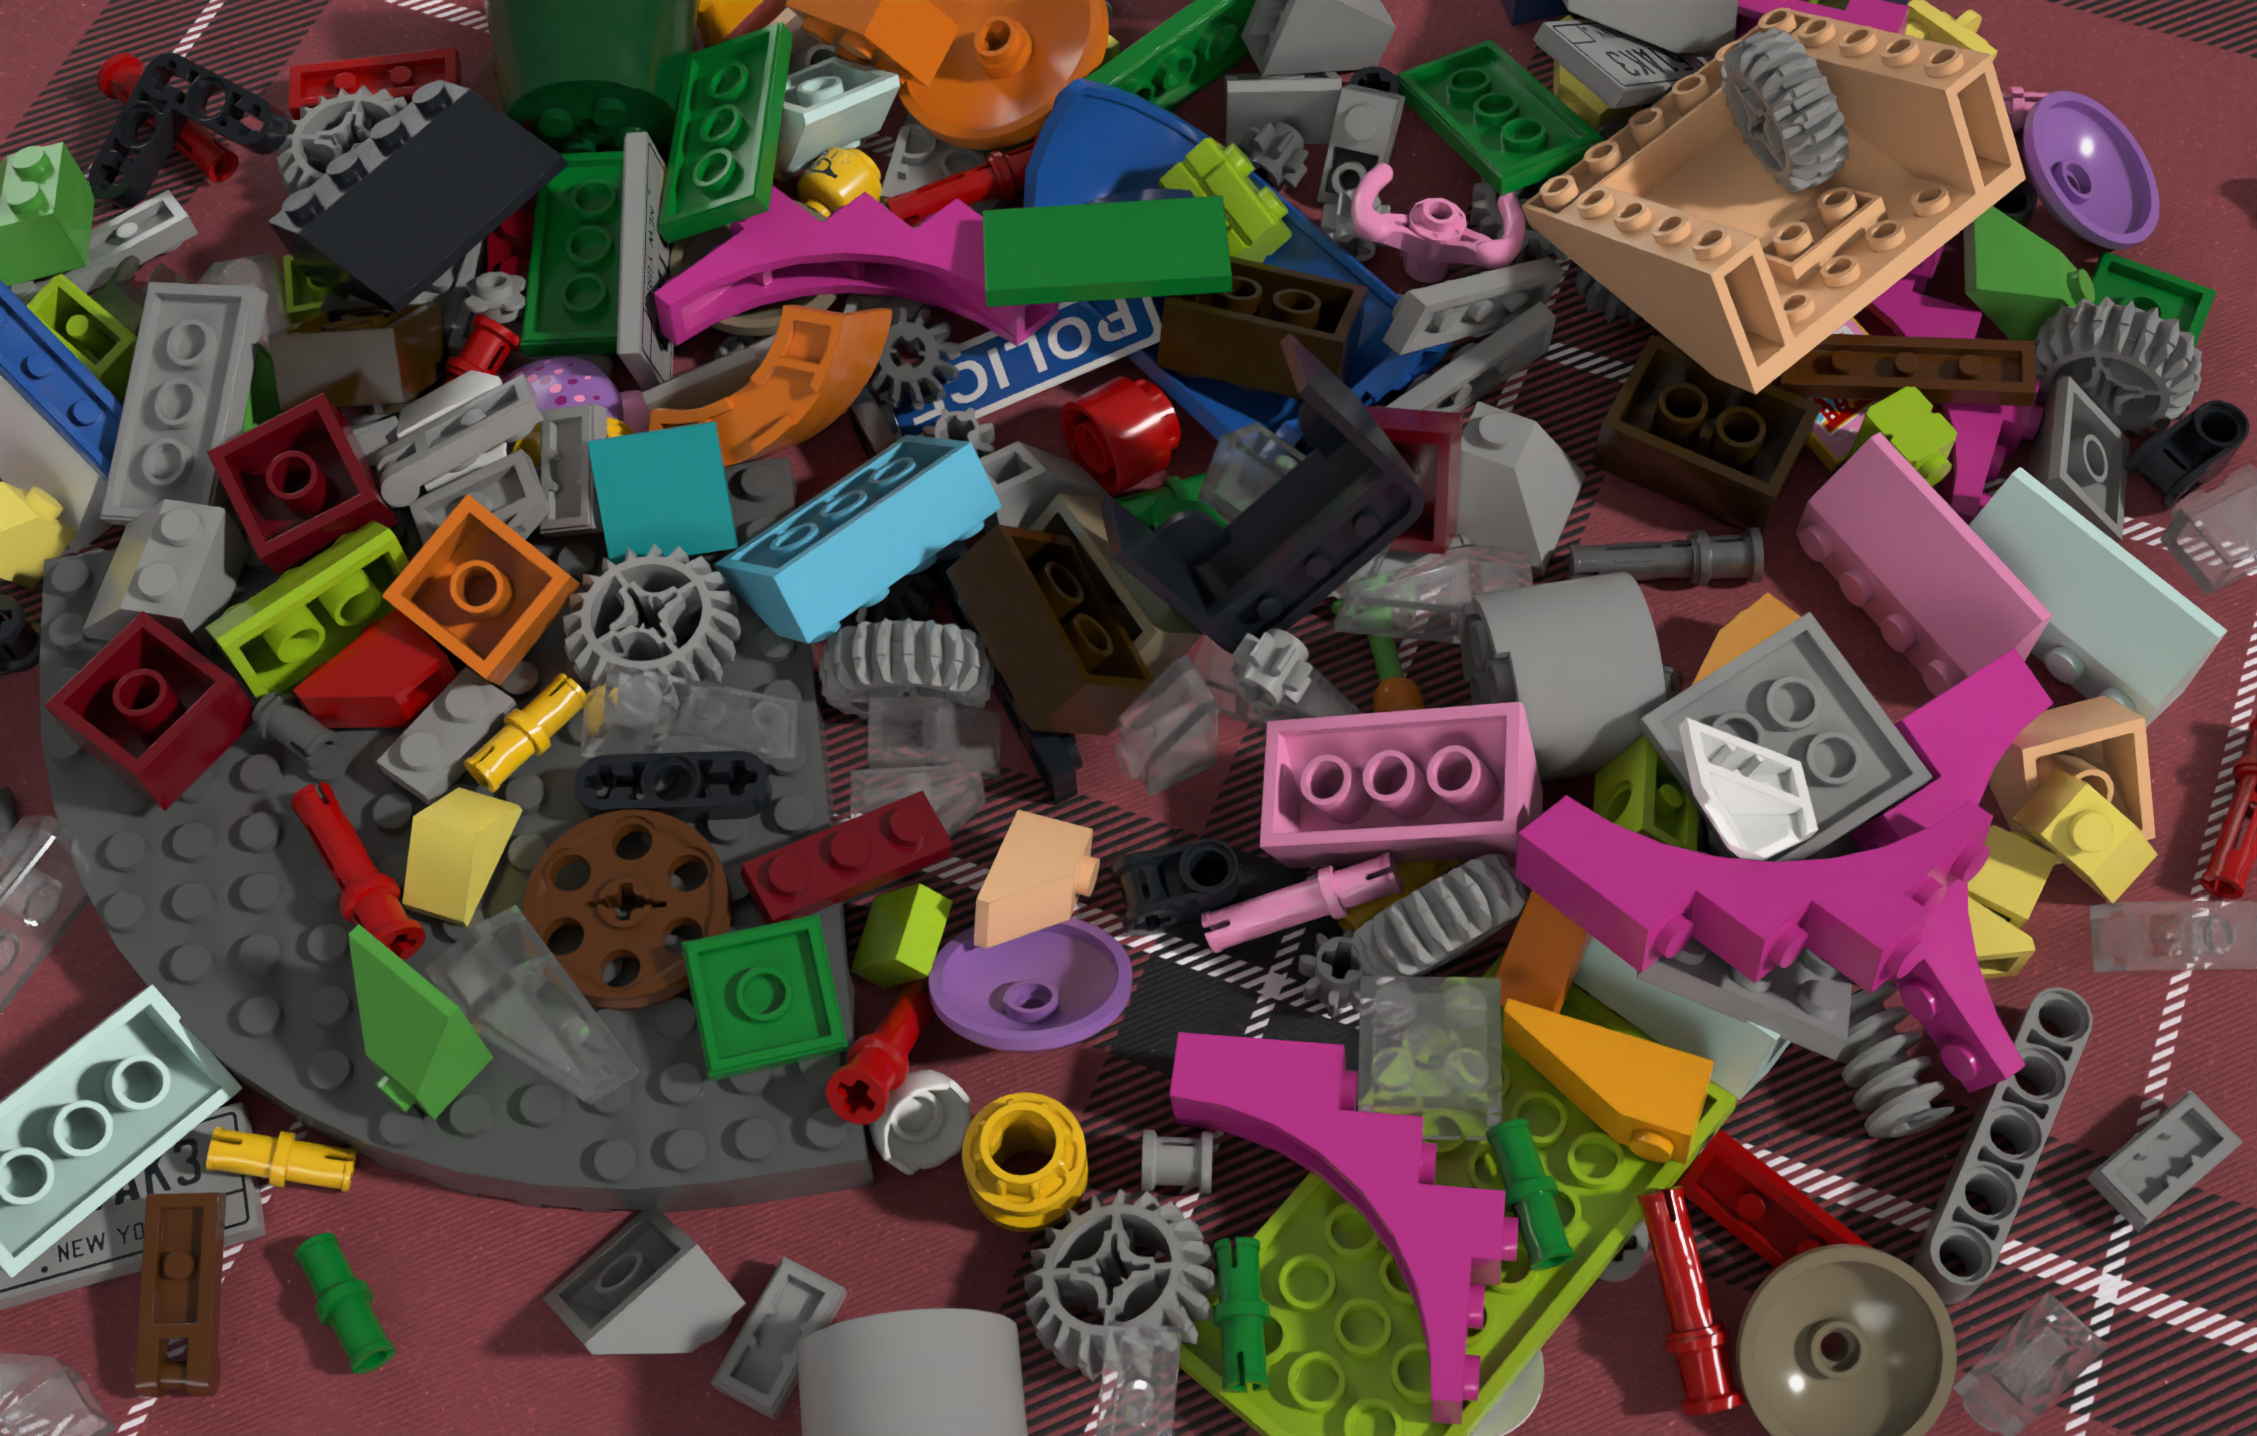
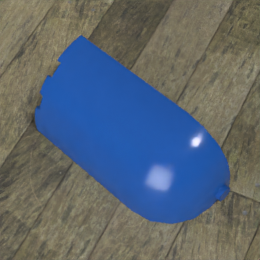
[1023,78,1454,485]

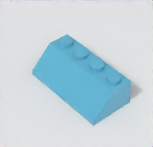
[714,435,1002,644]

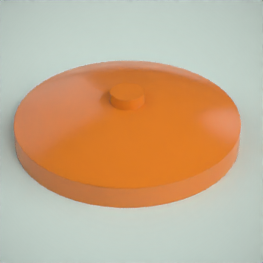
[897,0,1109,150]

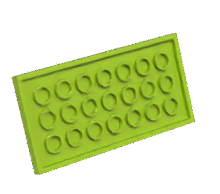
[1173,950,1737,1436]

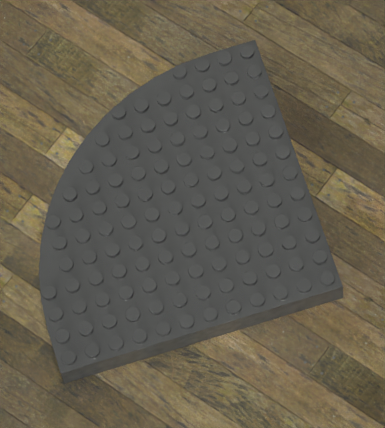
[39,457,875,1213]

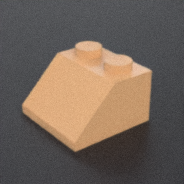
[1989,696,2155,865]

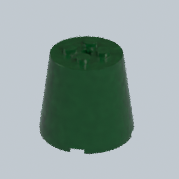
[484,0,700,157]

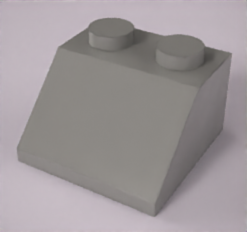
[82,499,250,657]

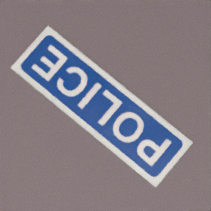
[879,297,1162,441]

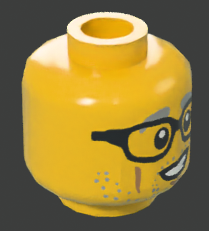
[797,147,882,218]

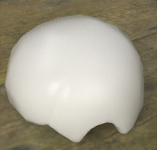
[868,1070,971,1175]

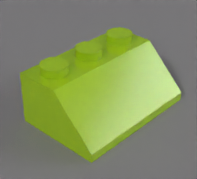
[205,520,409,702]

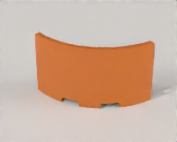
[648,304,892,467]

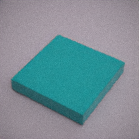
[587,421,738,565]

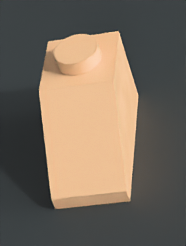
[973,809,1100,949]

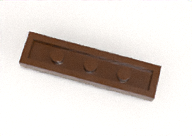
[1779,334,2036,406]

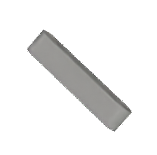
[1912,987,2093,1305]

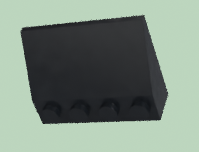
[268,80,568,314]

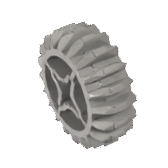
[1721,27,1849,193]
[277,85,409,196]
[2034,296,2202,436]
[563,543,741,715]
[819,618,994,724]
[1351,853,1529,991]
[1024,1189,1217,1384]

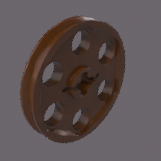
[522,809,732,1010]

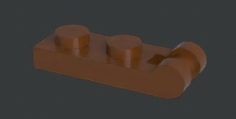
[135,1192,227,1398]

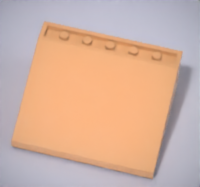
[1521,7,2026,394]

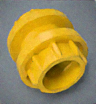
[962,1092,1088,1233]

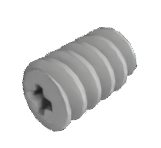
[1836,981,1954,1138]

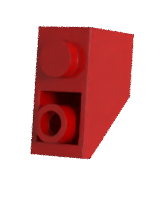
[293,608,457,728]

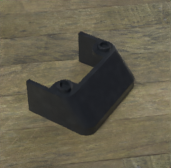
[1100,333,1425,654]

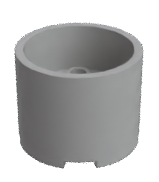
[1461,571,1666,782]
[797,1308,1028,1436]

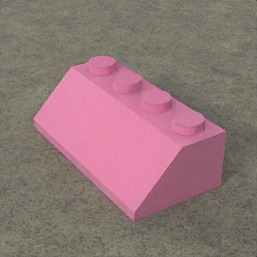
[1795,432,2052,697]
[1260,702,1543,868]

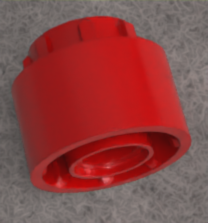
[1061,376,1181,497]

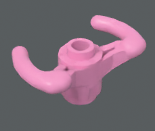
[1351,163,1526,283]

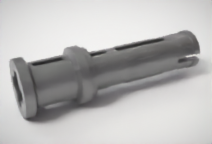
[1569,528,1764,586]

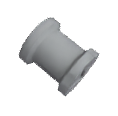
[1141,1130,1213,1194]

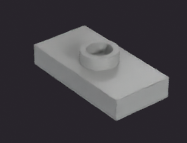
[540,403,607,538]
[2086,1090,2243,1232]
[711,1257,848,1421]

